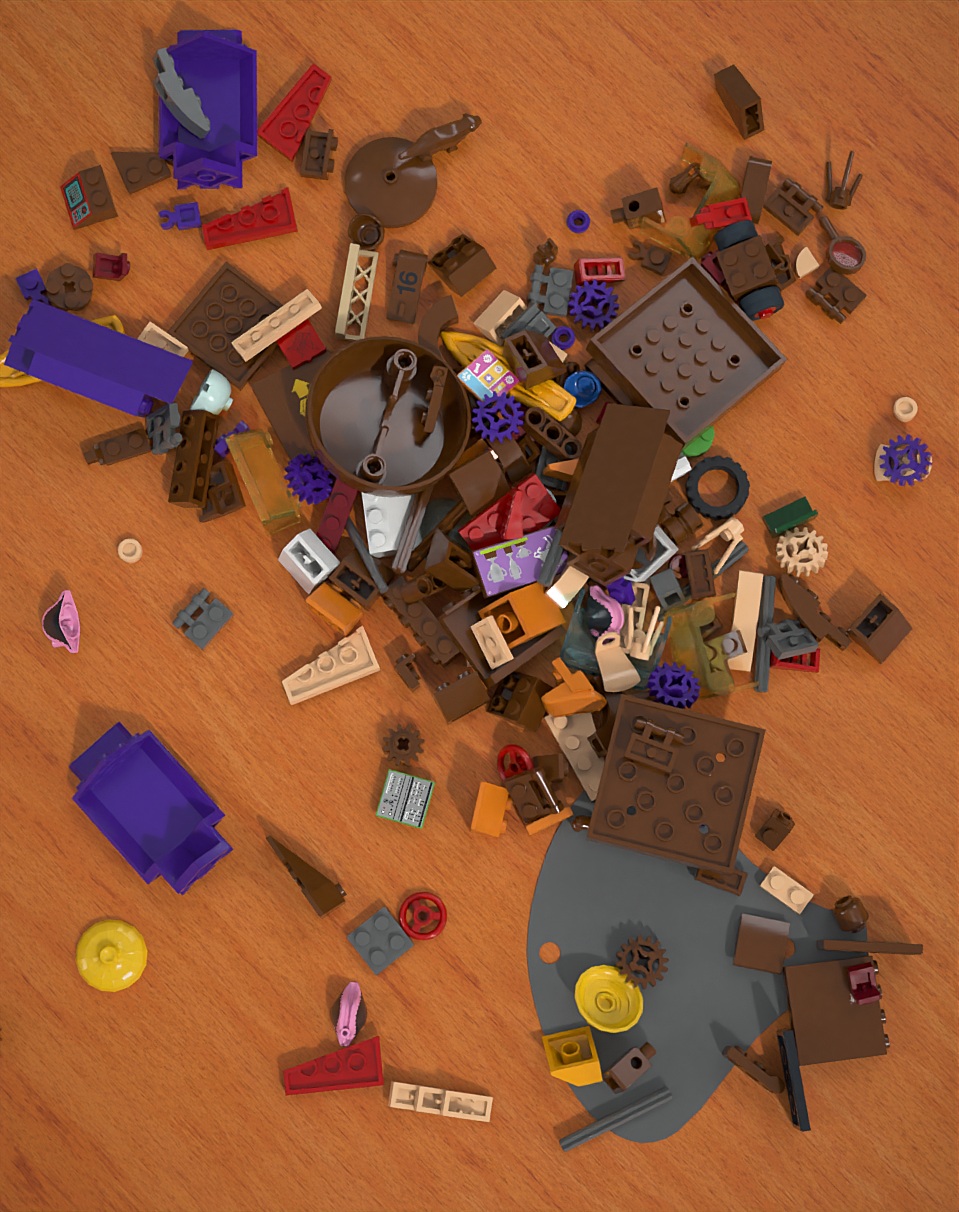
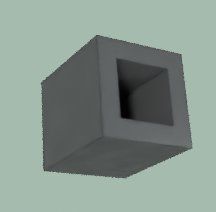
[650,568,687,611]

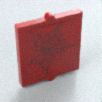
[276,318,327,370]

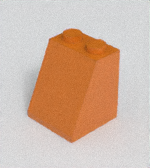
[478,582,566,650]

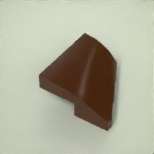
[765,235,796,292]
[199,461,246,523]

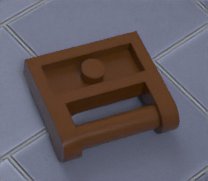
[504,766,564,823]

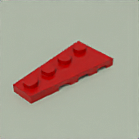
[257,63,332,162]
[202,187,298,250]
[283,1036,384,1096]

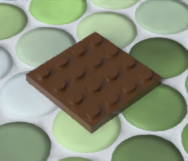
[167,262,284,391]

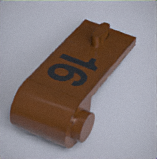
[386,249,428,324]

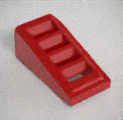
[574,258,626,286]
[500,487,523,539]
[770,648,820,673]

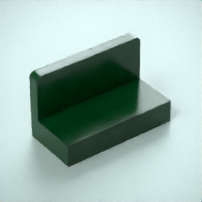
[762,496,818,539]

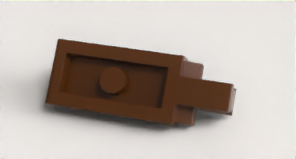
[421,365,448,433]
[83,428,151,466]

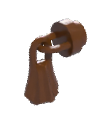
[669,162,716,195]

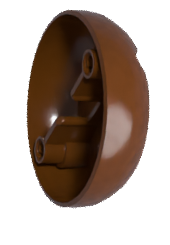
[305,336,471,497]

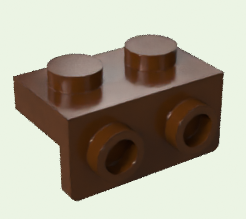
[300,129,338,180]

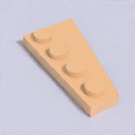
[282,625,380,705]
[544,712,605,802]

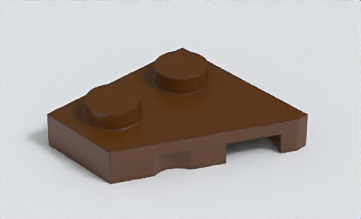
[111,152,172,195]

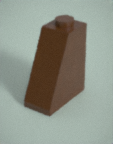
[714,64,765,140]

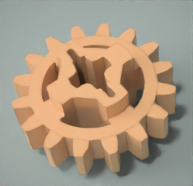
[776,527,828,577]

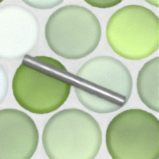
[345,517,389,593]

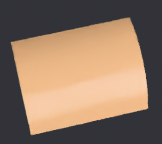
[473,290,527,346]

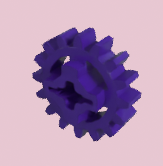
[568,280,619,332]
[472,391,524,444]
[879,434,932,486]
[284,454,333,505]
[647,662,701,709]

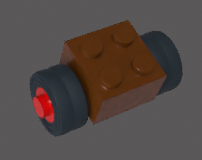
[714,220,785,321]

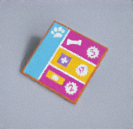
[457,349,520,409]

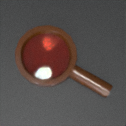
[819,216,866,275]

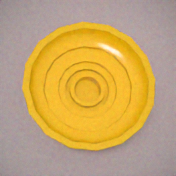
[76,919,148,992]
[575,965,643,1033]

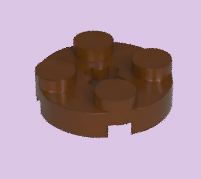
[46,263,93,312]

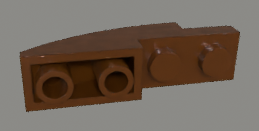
[778,573,852,651]

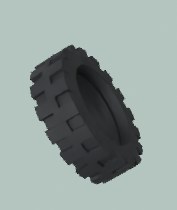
[685,456,750,521]

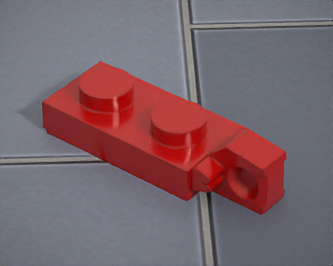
[689,197,752,230]

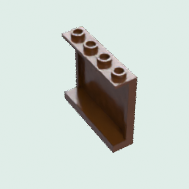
[437,584,567,689]
[782,955,890,1066]

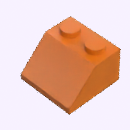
[305,582,363,637]
[470,781,512,839]

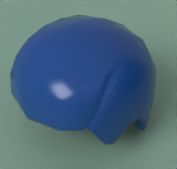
[563,370,602,407]

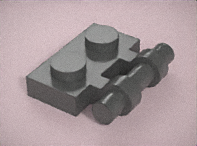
[526,264,574,318]
[146,403,182,455]
[172,588,234,650]
[757,619,819,660]

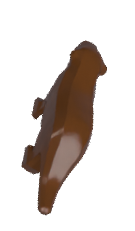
[398,113,482,163]

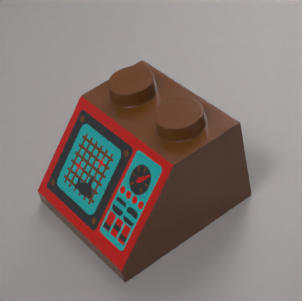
[60,165,118,230]

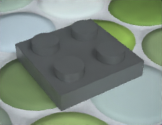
[346,906,414,975]

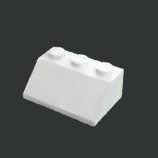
[362,492,422,558]

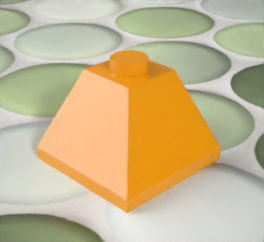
[542,1026,603,1087]

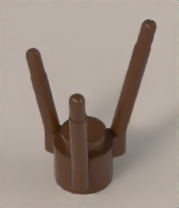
[826,151,863,210]

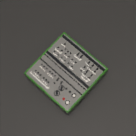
[375,769,435,829]

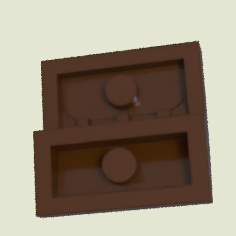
[448,449,511,517]
[733,913,790,975]

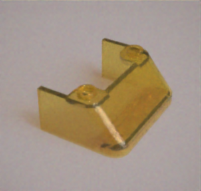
[639,142,741,261]
[225,428,302,536]
[663,592,759,701]

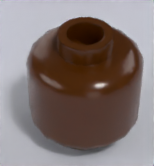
[832,895,869,933]

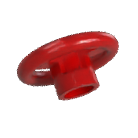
[497,744,534,782]
[399,892,447,941]

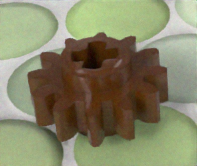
[382,724,425,767]

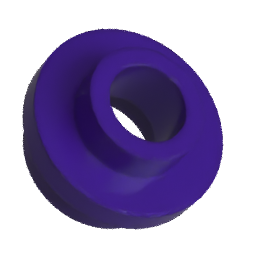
[567,210,590,233]
[552,326,575,350]

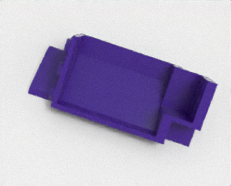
[159,29,257,190]
[4,299,193,417]
[69,722,233,895]

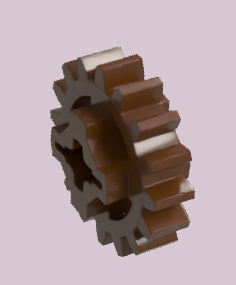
[615,935,669,990]

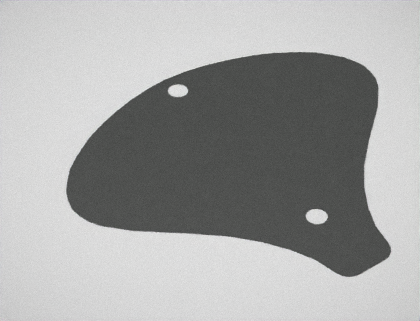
[527,790,868,1143]

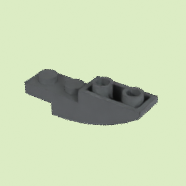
[152,48,210,139]

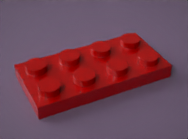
[457,473,561,551]

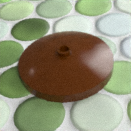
[345,137,437,228]

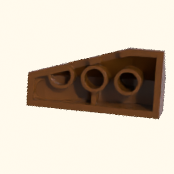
[266,835,347,919]

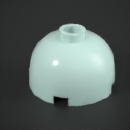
[190,369,233,415]

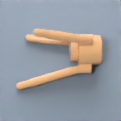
[691,517,744,574]
[627,606,664,661]

